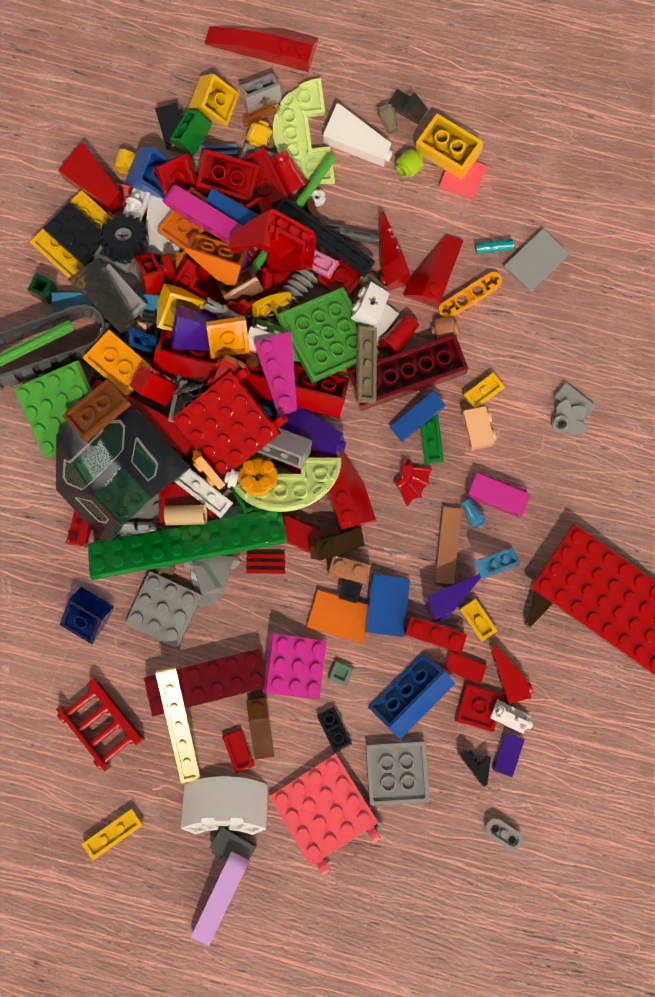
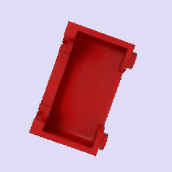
[228,209,316,272]
[172,257,263,319]

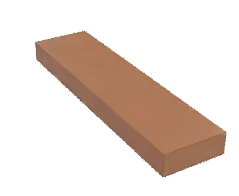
[434,507,463,585]

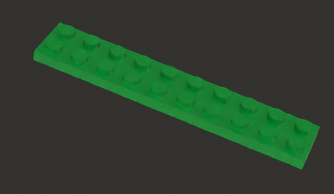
[88,510,287,580]

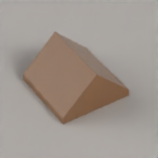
[218,267,264,303]

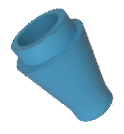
[461,499,486,529]

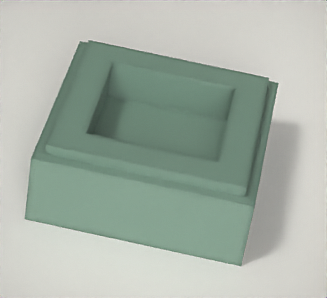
[328,661,354,686]

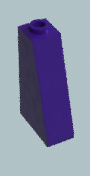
[171,305,222,351]
[277,407,346,458]

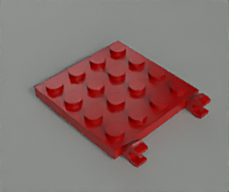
[171,367,288,479]

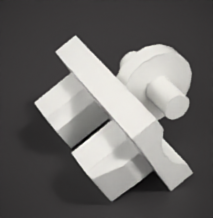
[123,188,152,222]

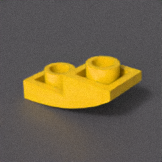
[252,292,292,319]

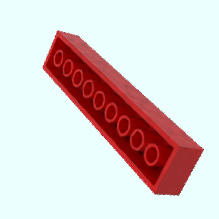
[153,329,350,418]

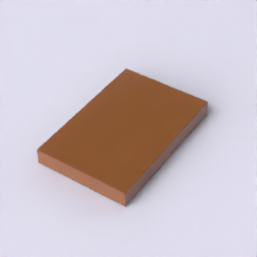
[62,378,131,443]

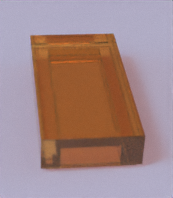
[242,102,280,127]

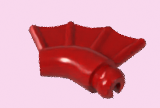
[259,266,290,312]
[394,459,432,506]

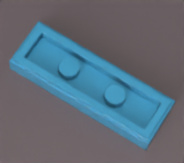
[474,547,520,580]

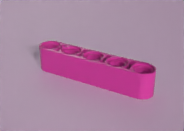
[162,185,243,244]

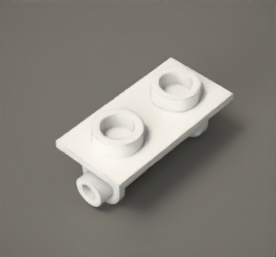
[117,522,157,538]
[490,700,533,734]

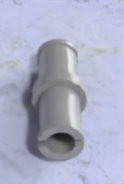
[202,297,242,320]

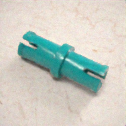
[475,238,514,255]

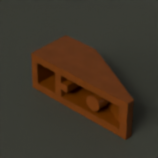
[246,698,275,760]

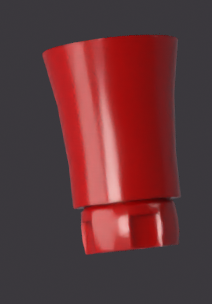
[271,150,309,194]
[378,315,419,356]

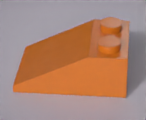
[185,232,248,286]

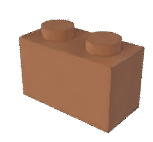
[328,556,371,586]

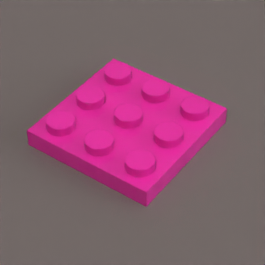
[263,633,327,700]

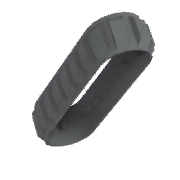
[0,303,114,390]

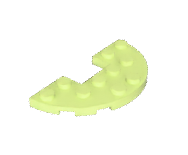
[273,78,335,184]
[233,457,342,512]

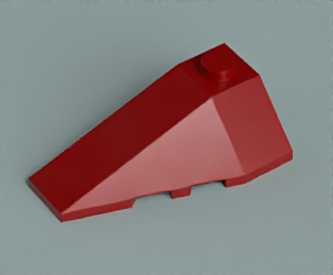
[404,234,463,309]

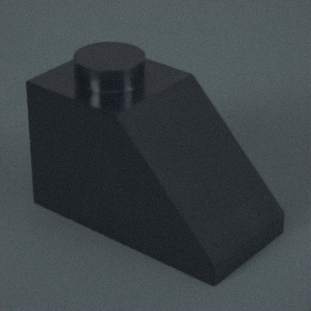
[155,103,183,149]

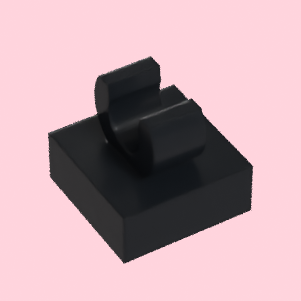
[339,580,362,604]

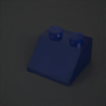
[60,587,114,645]

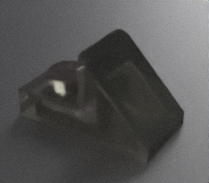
[388,89,428,125]

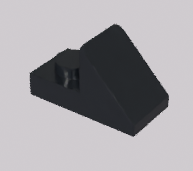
[458,749,491,787]

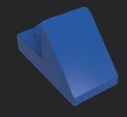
[129,327,160,358]

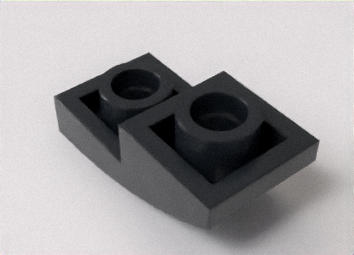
[317,707,352,753]

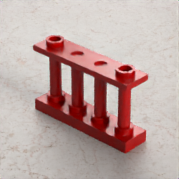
[56,679,145,772]

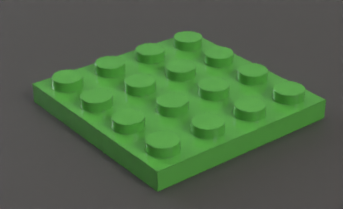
[276,287,379,383]
[14,360,110,459]

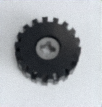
[99,214,149,264]

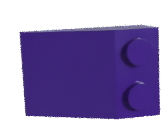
[424,574,481,622]

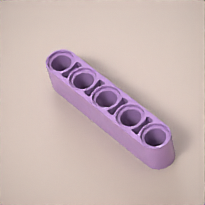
[191,851,250,947]

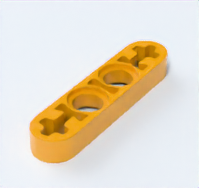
[438,272,502,318]

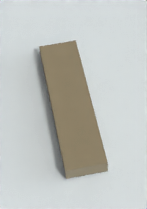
[356,326,377,404]

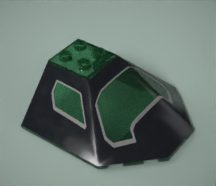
[56,410,190,541]

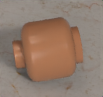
[431,317,460,339]

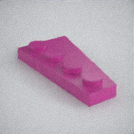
[254,331,297,417]

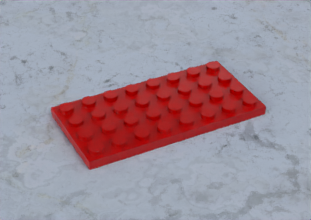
[530,524,655,676]

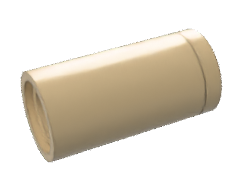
[164,505,207,525]

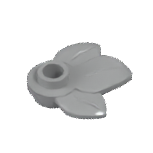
[552,399,588,435]

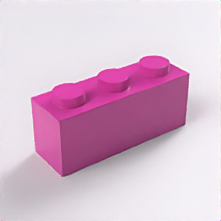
[467,472,531,518]

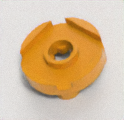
[238,459,278,497]

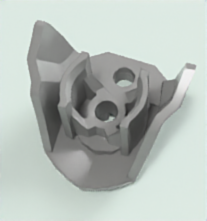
[183,556,241,608]

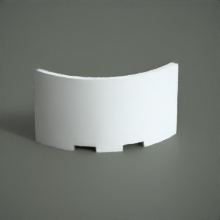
[181,776,268,835]

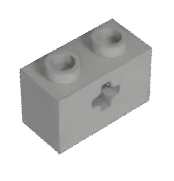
[239,73,282,114]

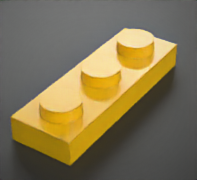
[82,808,144,861]

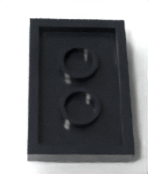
[43,202,101,267]

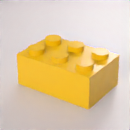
[416,113,483,180]

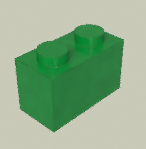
[169,109,212,155]

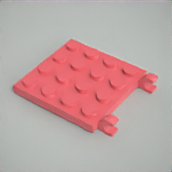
[269,754,381,876]

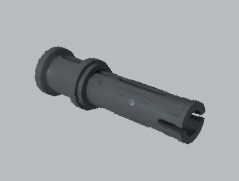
[325,221,380,246]

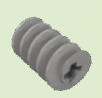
[278,270,318,307]

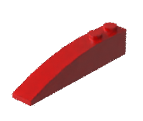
[205,27,318,72]
[313,419,376,532]

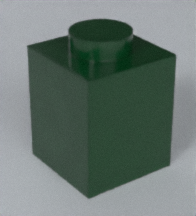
[27,273,57,304]

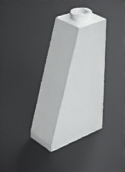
[323,103,393,167]
[144,196,181,260]

